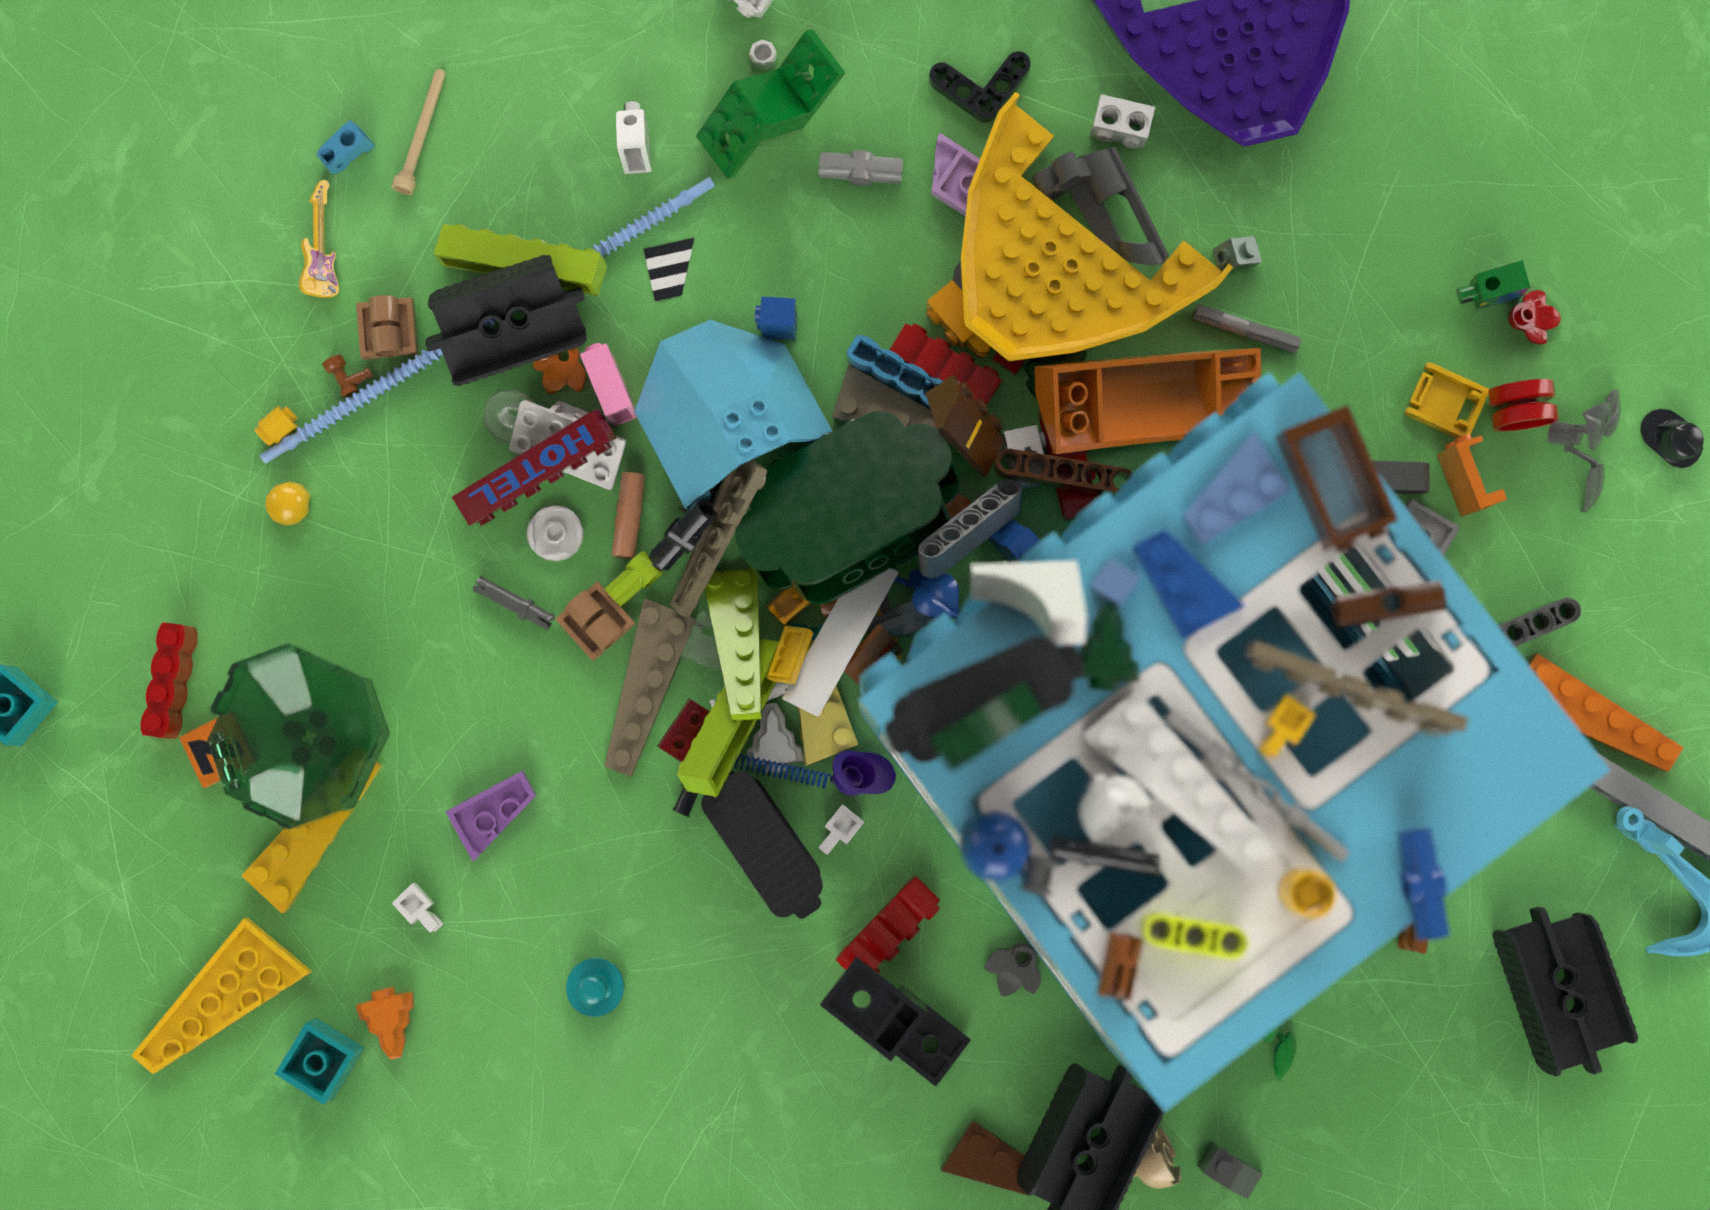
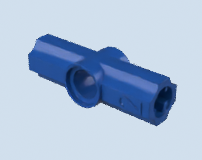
[1397,828,1450,940]

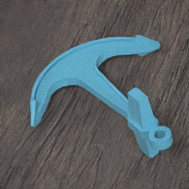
[1614,806,1710,956]

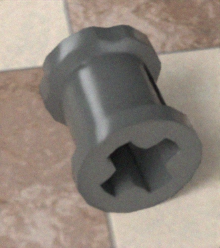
[1020,855,1058,896]

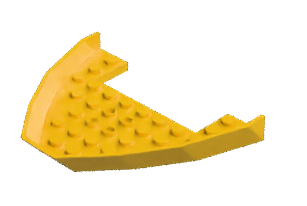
[961,92,1233,361]

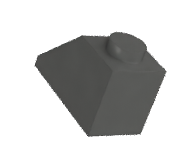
[1197,1141,1263,1199]

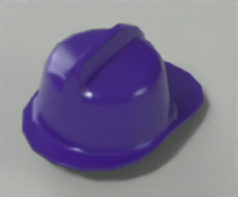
[830,751,896,796]

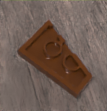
[941,1119,1029,1196]

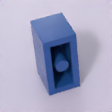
[755,296,797,340]

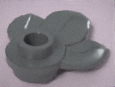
[984,943,1041,996]

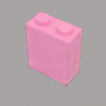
[580,343,637,427]

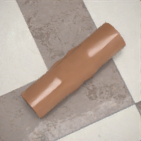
[611,472,646,559]

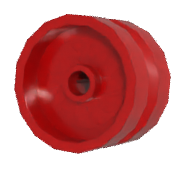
[1488,379,1559,432]

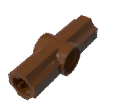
[1332,581,1447,627]

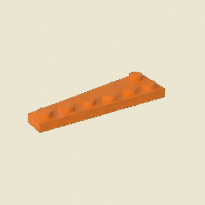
[1527,653,1684,772]

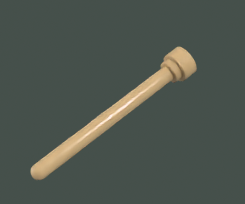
[391,69,445,195]

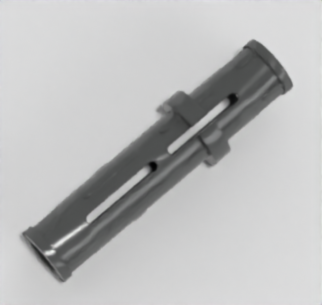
[473,575,555,631]

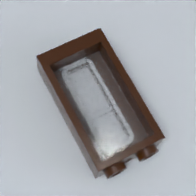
[1275,405,1399,553]

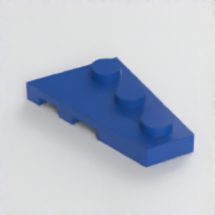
[1132,530,1245,639]

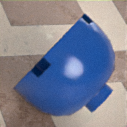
[959,810,1031,882]

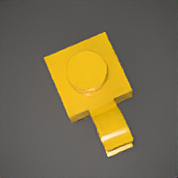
[1258,694,1316,759]

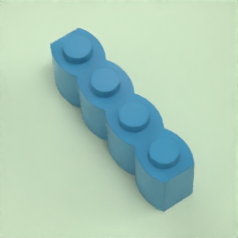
[847,335,943,410]

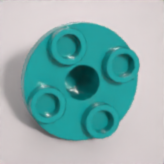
[566,957,625,1017]

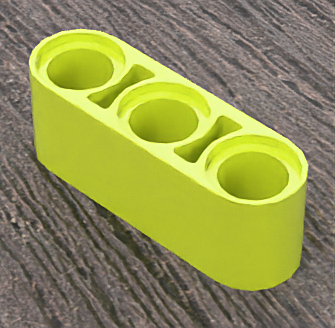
[1139,912,1248,959]

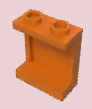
[1437,434,1507,517]

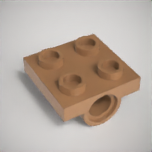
[356,295,419,360]
[555,581,636,661]

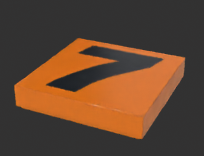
[179,711,257,788]

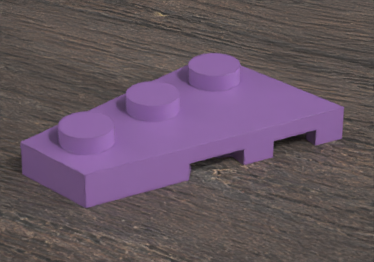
[446,770,537,861]

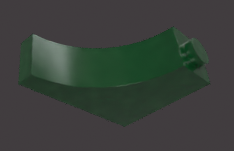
[928,682,1044,772]

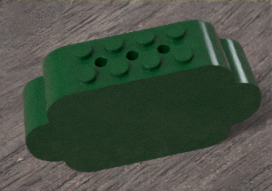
[735,411,960,604]

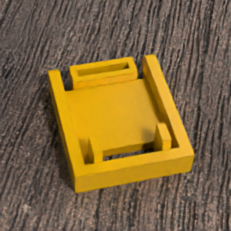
[1404,362,1489,439]

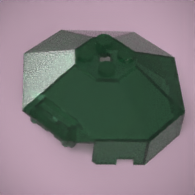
[207,643,390,829]

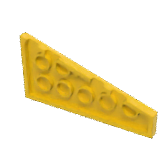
[131,917,313,1074]

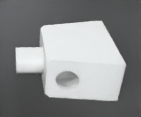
[616,101,652,174]

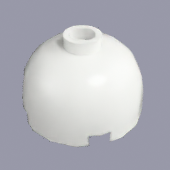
[1079,774,1152,842]

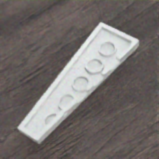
[1082,690,1276,874]

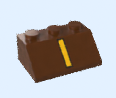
[925,374,1004,477]

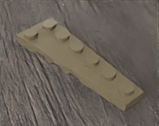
[670,459,767,617]
[604,598,697,777]
[1244,641,1469,737]

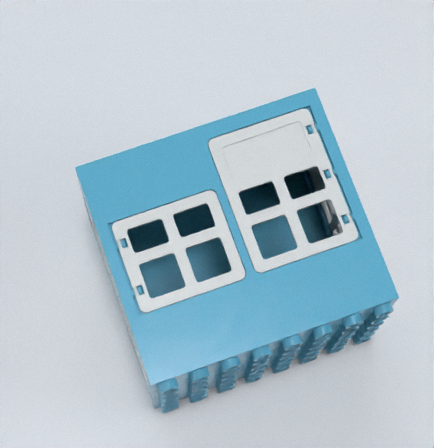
[859,372,1610,1112]

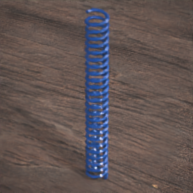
[734,753,832,789]

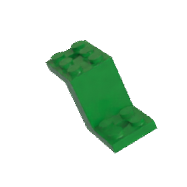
[696,29,846,179]

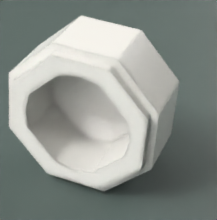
[749,40,777,70]

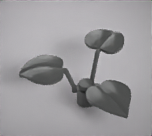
[1548,389,1621,513]

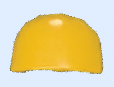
[265,481,311,526]

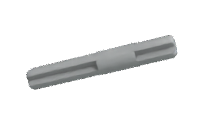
[1193,304,1301,353]

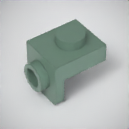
[1213,236,1262,271]

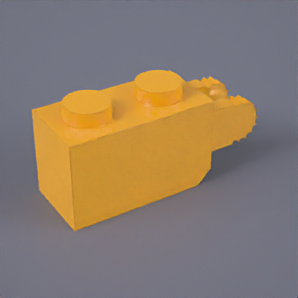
[926,280,991,358]

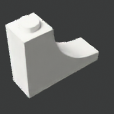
[971,561,1087,645]

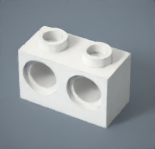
[1090,94,1155,149]

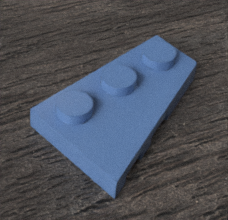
[1182,432,1291,546]

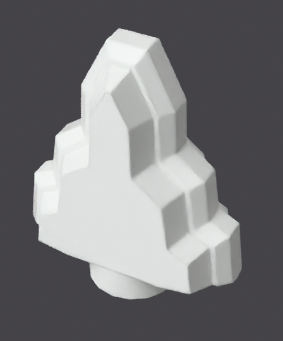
[747,703,804,772]

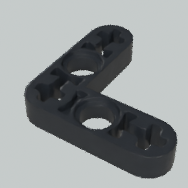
[929,51,1031,123]

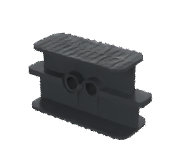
[425,255,587,386]
[885,636,1085,763]
[701,769,823,919]
[1492,907,1638,1077]
[1017,1063,1165,1210]

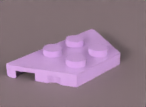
[931,133,980,216]

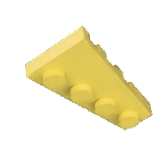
[797,639,858,766]

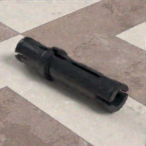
[1051,835,1160,876]

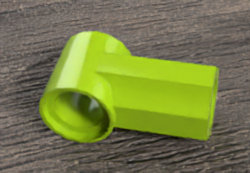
[605,551,663,607]

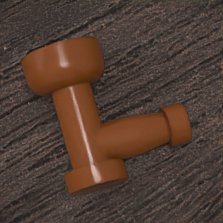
[322,355,373,398]

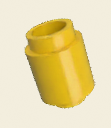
[254,405,298,446]

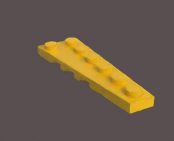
[241,747,382,914]

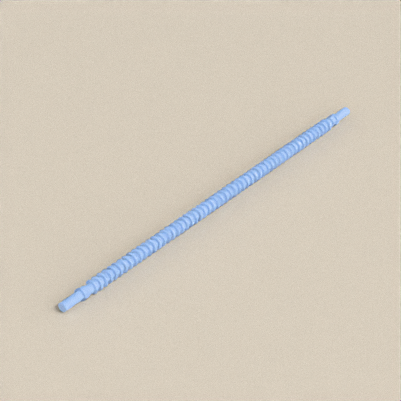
[259,177,715,464]

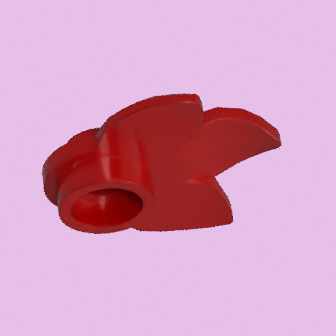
[1508,290,1561,345]

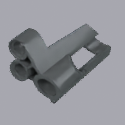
[1032,147,1169,265]

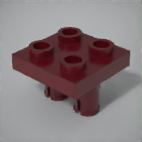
[657,698,710,762]

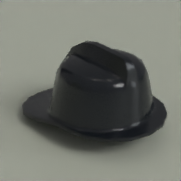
[1640,409,1704,468]

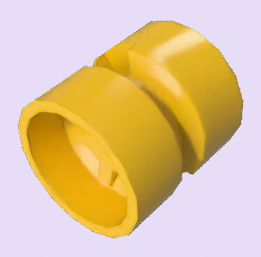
[1278,868,1336,918]

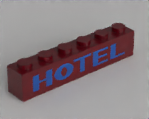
[452,409,617,526]

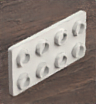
[509,400,626,490]

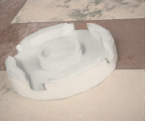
[527,505,584,562]

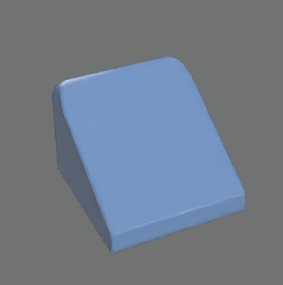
[1089,558,1141,607]

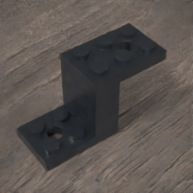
[820,956,971,1087]

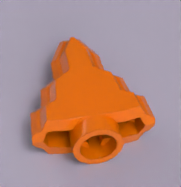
[356,987,415,1060]

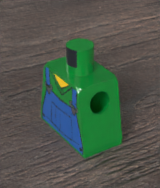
[1457,260,1530,309]

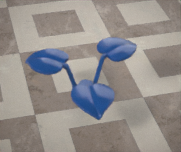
[894,555,960,619]

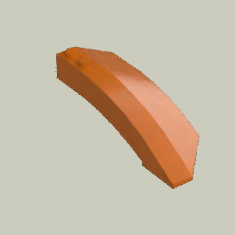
[1034,348,1261,454]

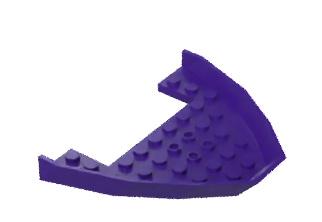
[1091,0,1350,147]

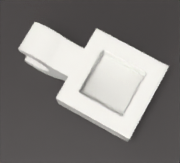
[819,804,864,855]
[392,883,444,933]

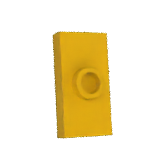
[767,626,813,684]

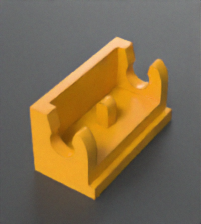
[766,587,811,627]

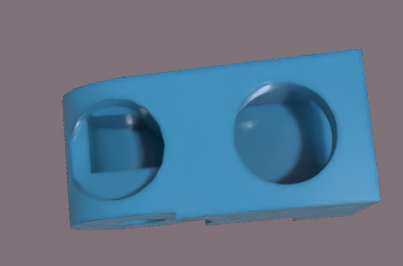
[317,120,375,174]

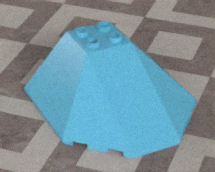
[634,320,833,509]

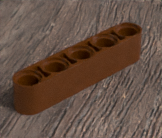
[994,449,1133,496]

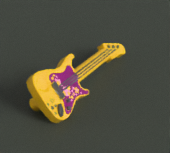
[299,179,339,298]

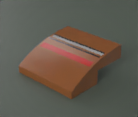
[844,624,903,687]

